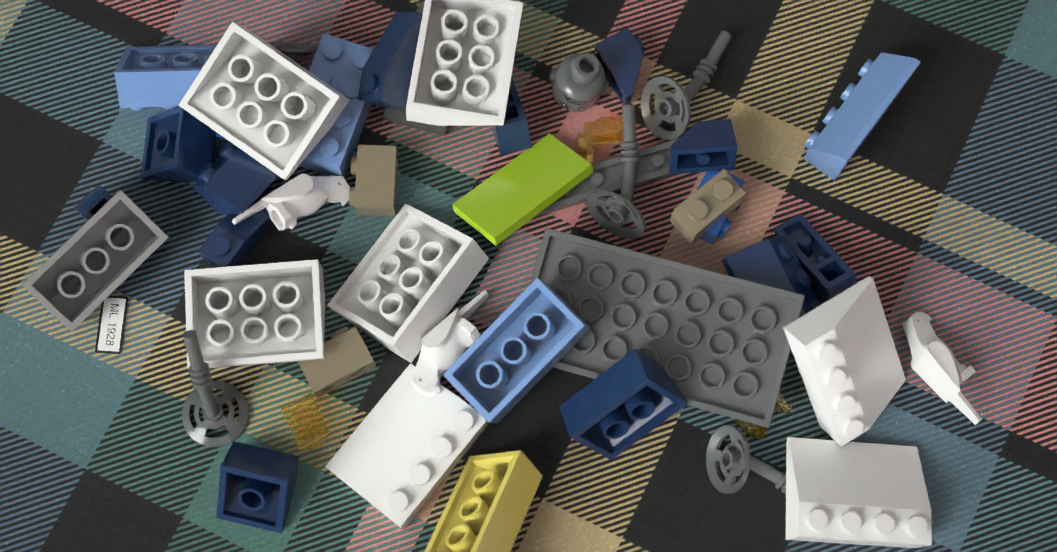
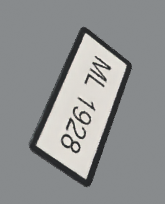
[95,295,128,354]

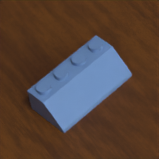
[114,45,217,111]
[803,52,921,181]

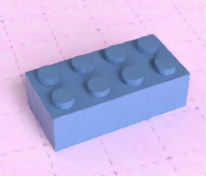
[299,33,374,178]
[443,278,591,423]

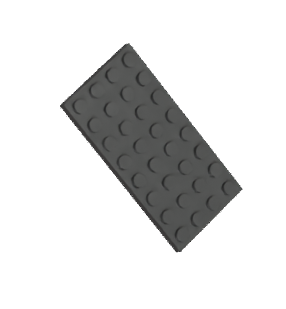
[530,228,805,428]

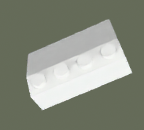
[406,0,523,126]
[179,22,350,180]
[328,203,489,363]
[184,259,325,369]
[783,276,906,447]
[325,363,488,530]
[786,437,932,548]

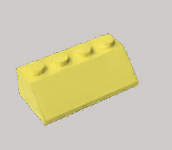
[425,450,543,552]

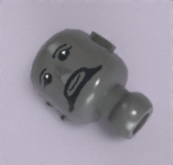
[549,53,609,112]

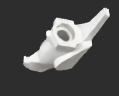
[232,174,350,231]
[411,290,489,397]
[902,312,982,425]

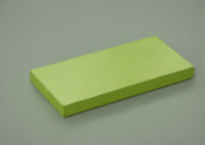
[452,133,593,246]

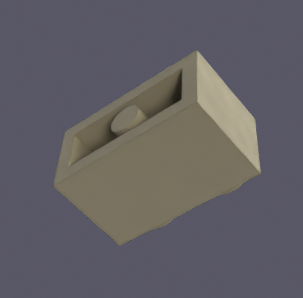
[349,145,399,217]
[670,169,746,245]
[298,326,376,398]

